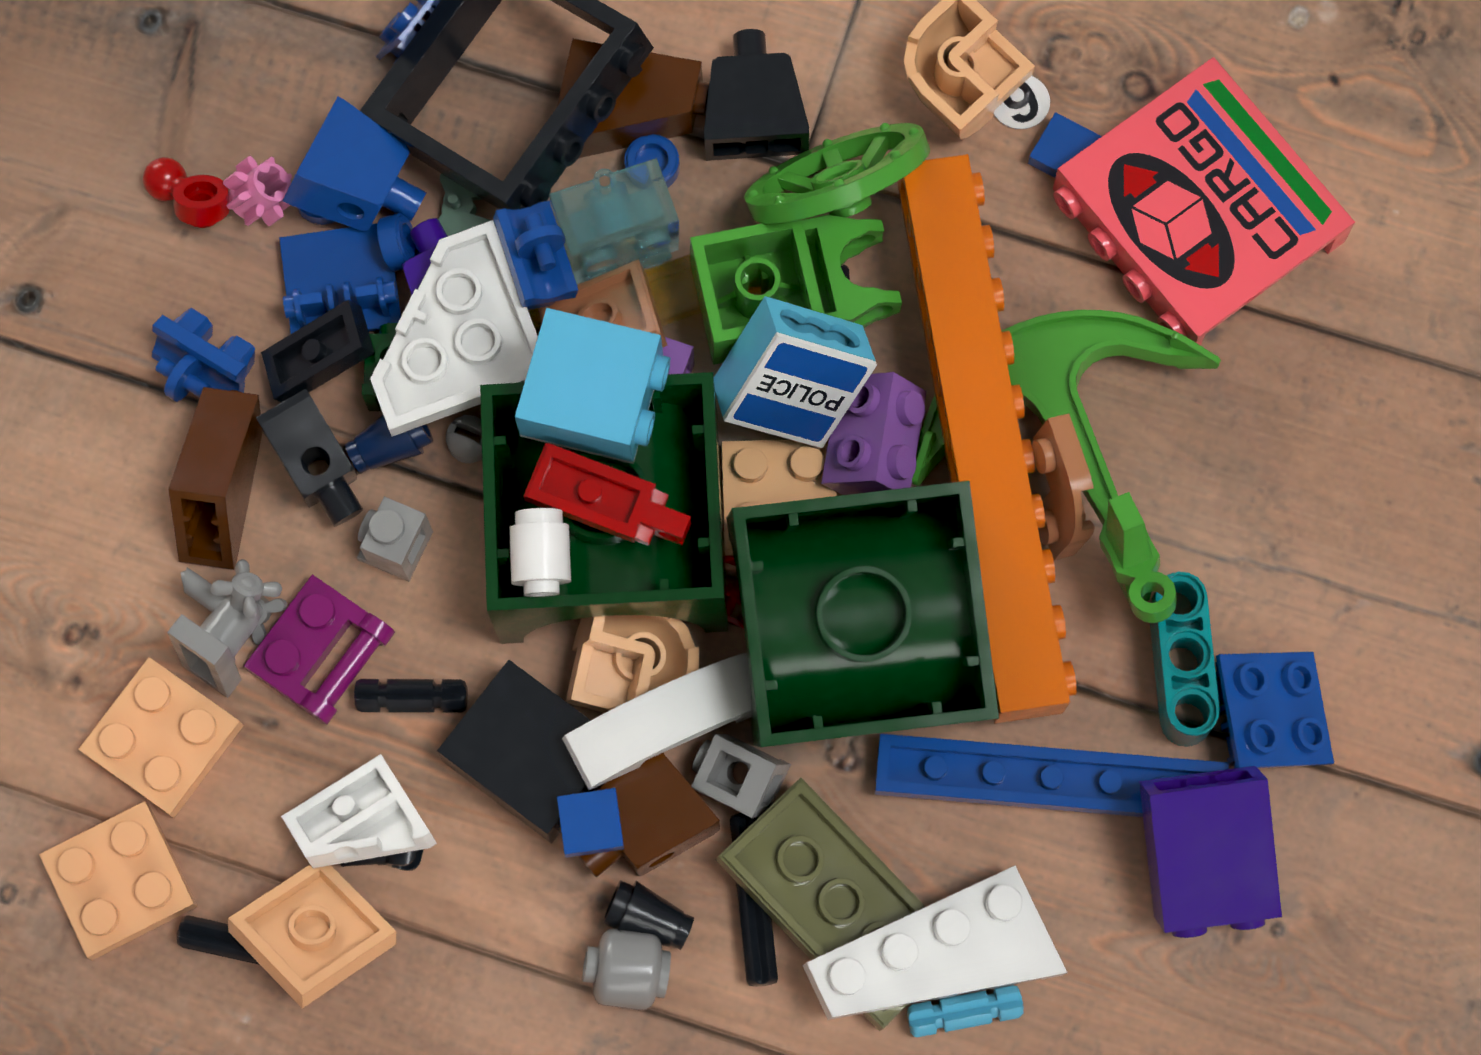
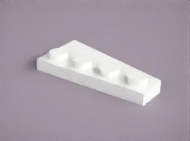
[802,866,1067,1020]

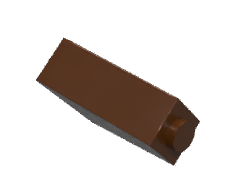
[557,38,709,158]
[168,387,263,570]

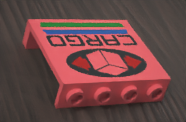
[1053,57,1355,346]

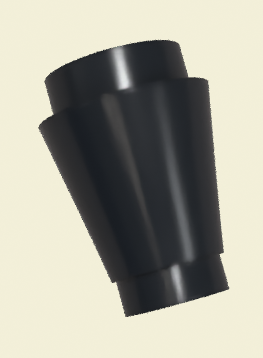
[602,880,694,950]

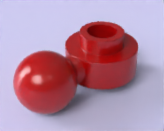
[143,157,230,228]

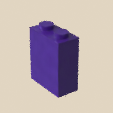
[1139,766,1282,938]

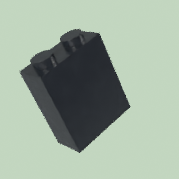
[437,660,604,844]

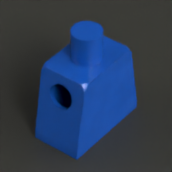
[283,96,427,231]

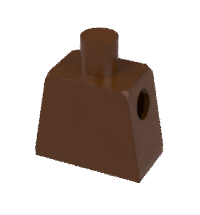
[578,753,720,878]

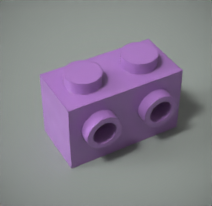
[821,372,927,495]

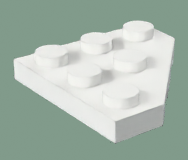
[370,220,538,437]

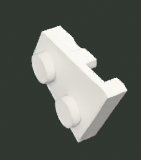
[281,754,437,868]

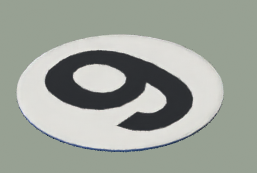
[994,76,1050,129]

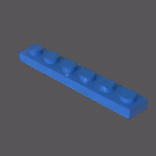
[875,734,1229,817]

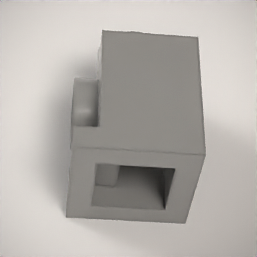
[357,496,433,582]
[692,734,791,818]

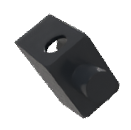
[704,29,809,161]
[256,389,363,527]

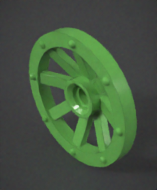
[744,123,930,224]

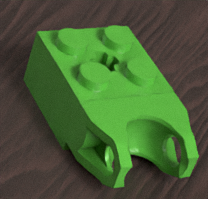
[690,215,902,365]

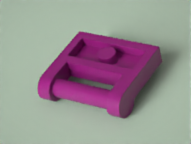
[244,574,395,725]

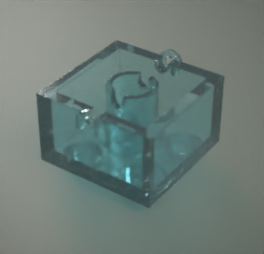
[549,158,679,284]

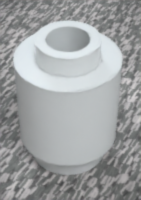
[509,508,571,597]

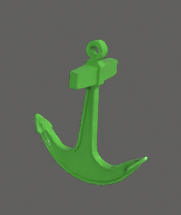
[912,310,1221,623]

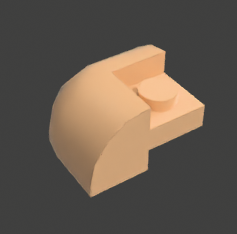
[904,0,1035,139]
[566,615,699,713]

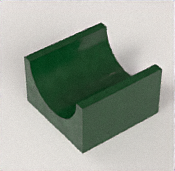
[480,372,728,644]
[726,481,999,747]

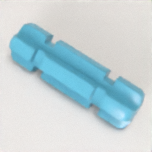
[907,985,1024,1037]

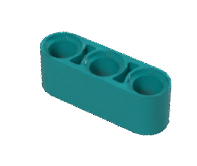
[1150,571,1219,747]

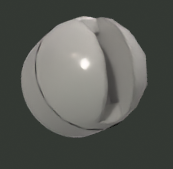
[446,415,482,463]

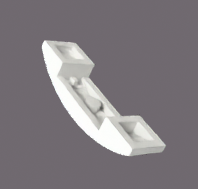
[562,652,752,790]

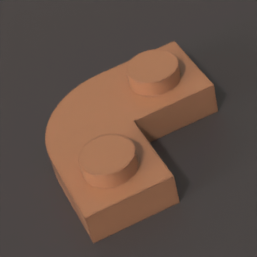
[1032,413,1095,560]

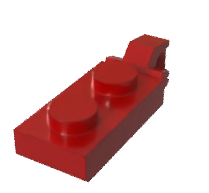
[523,443,691,546]

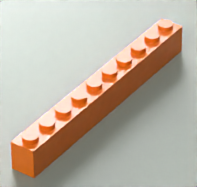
[897,154,1077,724]

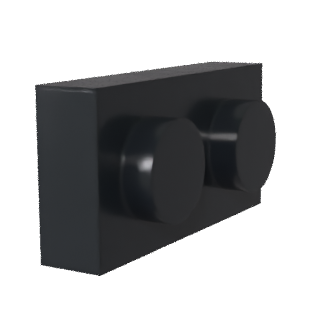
[261,300,375,403]

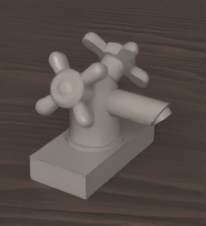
[167,559,287,698]

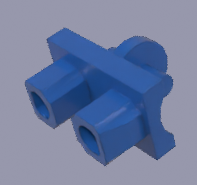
[493,201,578,310]
[152,308,255,402]

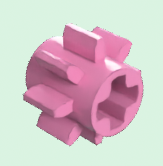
[223,156,292,226]

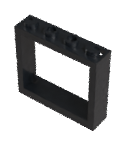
[360,0,654,210]

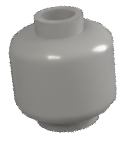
[582,929,671,1010]

